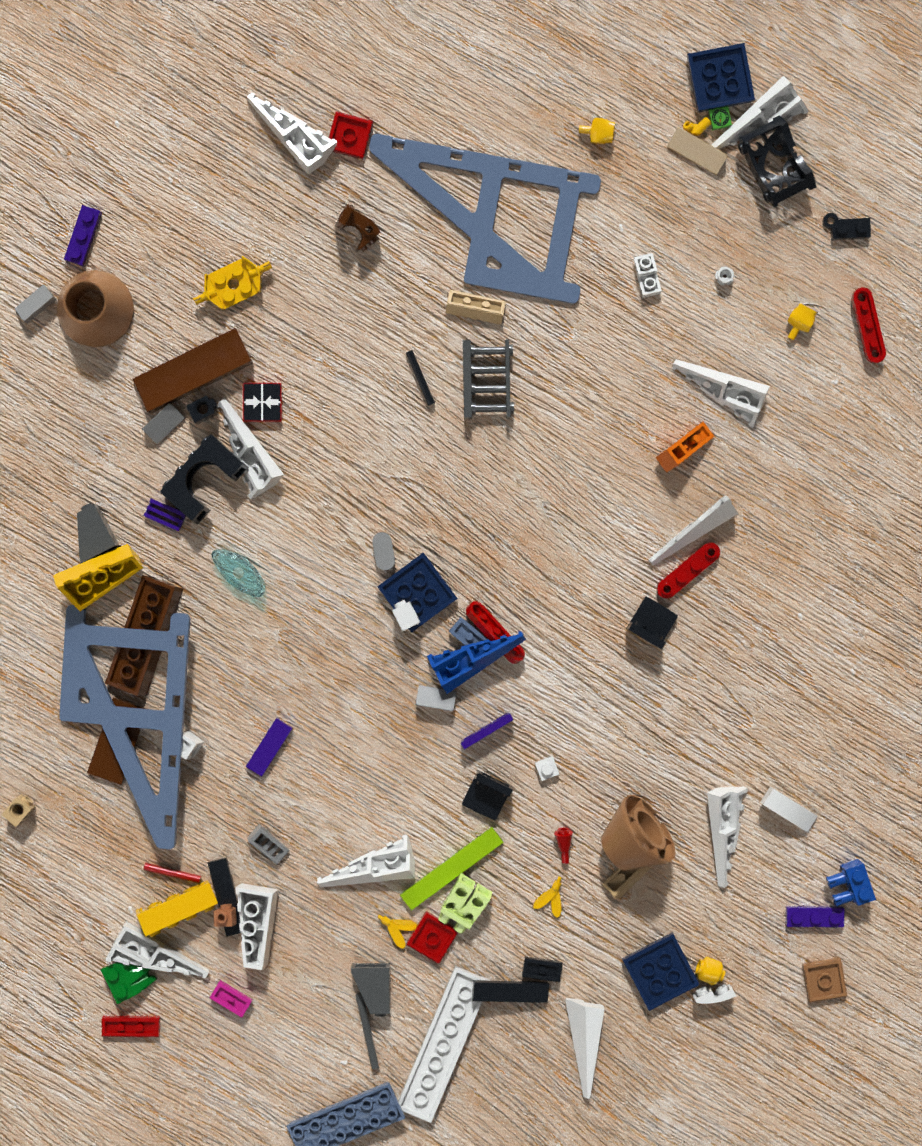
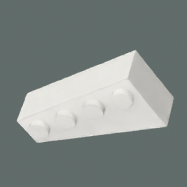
[235,883,278,970]

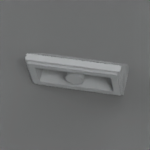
[15,284,56,324]
[142,403,185,444]
[416,685,457,711]

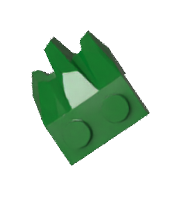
[101,962,157,1004]

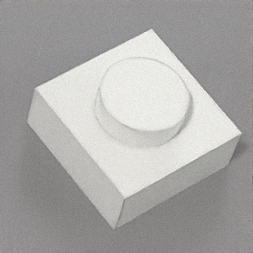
[535,756,559,781]

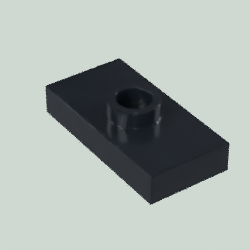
[522,956,563,982]

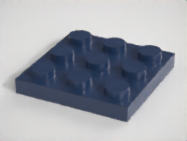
[687,43,755,113]
[377,552,458,633]
[622,932,700,1011]

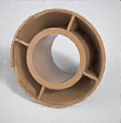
[57,270,134,347]
[601,795,676,871]

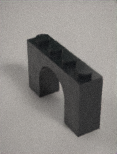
[160,434,249,524]

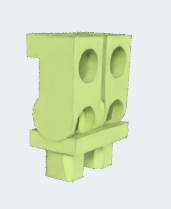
[438,873,492,934]

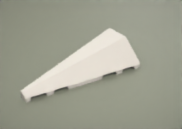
[247,93,337,175]
[317,834,415,888]
[105,921,209,978]

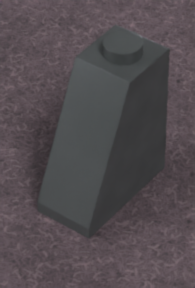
[77,503,120,563]
[351,963,390,1017]

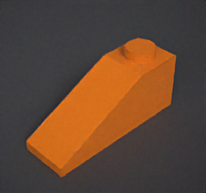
[655,422,715,473]

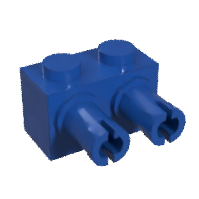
[826,859,876,907]

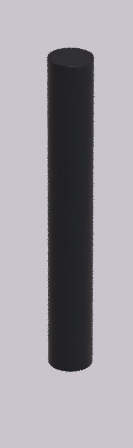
[406,350,435,406]

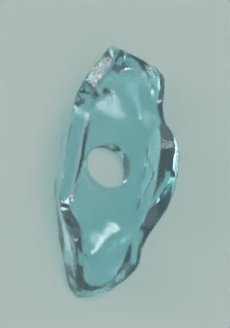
[212,549,266,598]

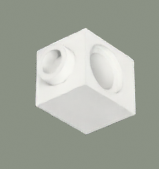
[392,600,420,631]
[181,731,204,760]

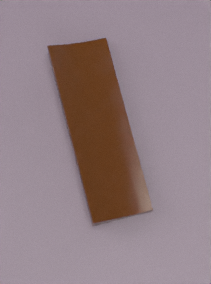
[133,328,253,414]
[105,575,184,696]

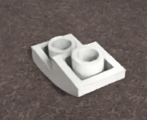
[634,253,662,298]
[692,984,736,1004]

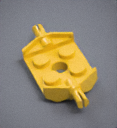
[193,256,272,310]

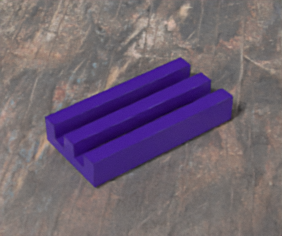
[143,498,186,531]

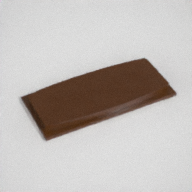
[87,697,146,785]

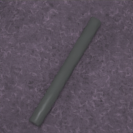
[355,993,379,1069]

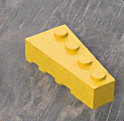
[53,544,143,611]
[136,880,218,937]

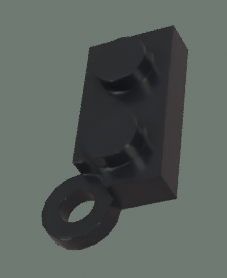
[822,213,871,240]

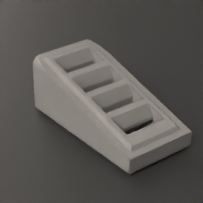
[247,824,290,865]

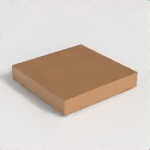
[802,957,847,1003]

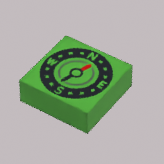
[708,106,732,131]

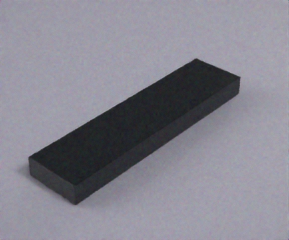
[208,857,241,937]
[472,980,549,1003]

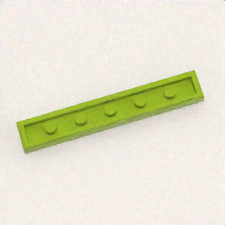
[400,826,503,911]

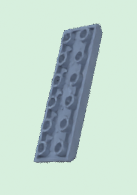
[286,1082,405,1146]

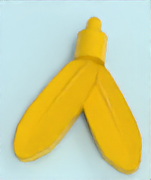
[533,876,562,918]
[378,915,417,949]

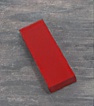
[102,1016,160,1037]

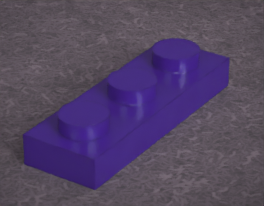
[64,205,102,267]
[785,906,844,927]

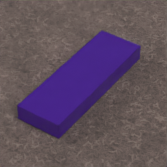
[461,712,514,750]
[246,718,293,777]

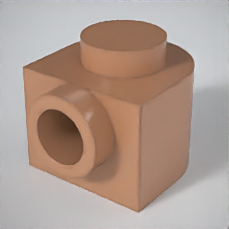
[213,904,237,927]

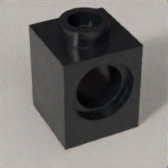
[186,395,218,425]

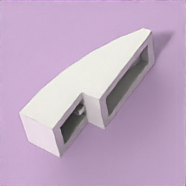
[760,786,818,832]

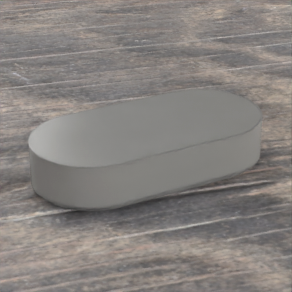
[372,532,395,570]

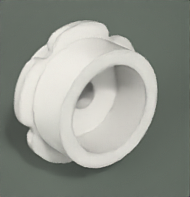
[715,266,734,286]

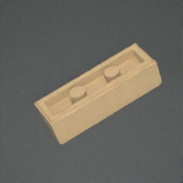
[667,127,728,175]
[445,290,506,324]
[602,866,653,900]

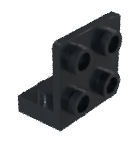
[626,596,678,649]
[462,770,513,821]

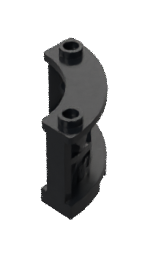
[738,115,817,208]

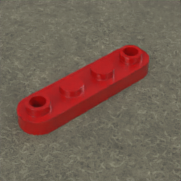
[851,287,886,364]
[656,543,720,599]
[466,601,525,664]

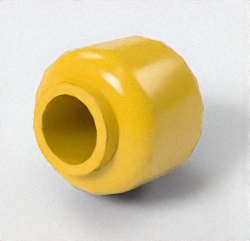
[695,956,725,985]

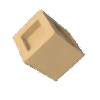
[1,794,36,827]

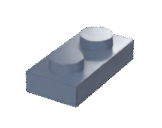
[449,617,488,645]

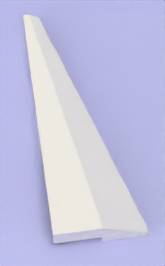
[711,76,809,150]
[672,359,770,427]
[217,400,284,499]
[648,496,738,566]
[707,787,748,888]
[565,998,604,1099]

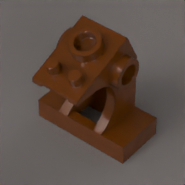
[334,204,380,252]

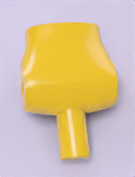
[579,118,615,144]
[787,303,818,340]

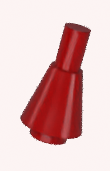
[554,827,573,864]

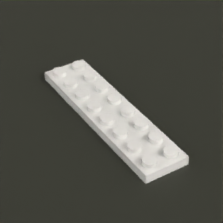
[398,966,490,1123]

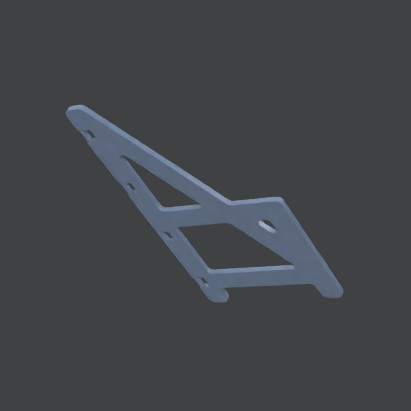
[369,134,601,304]
[59,605,191,849]

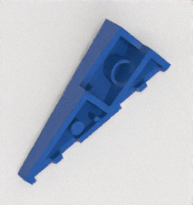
[427,631,526,694]

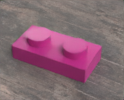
[209,980,253,1018]

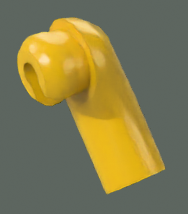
[683,117,712,136]

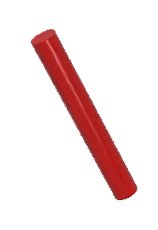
[143,863,201,883]

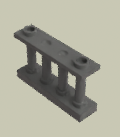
[463,339,514,419]

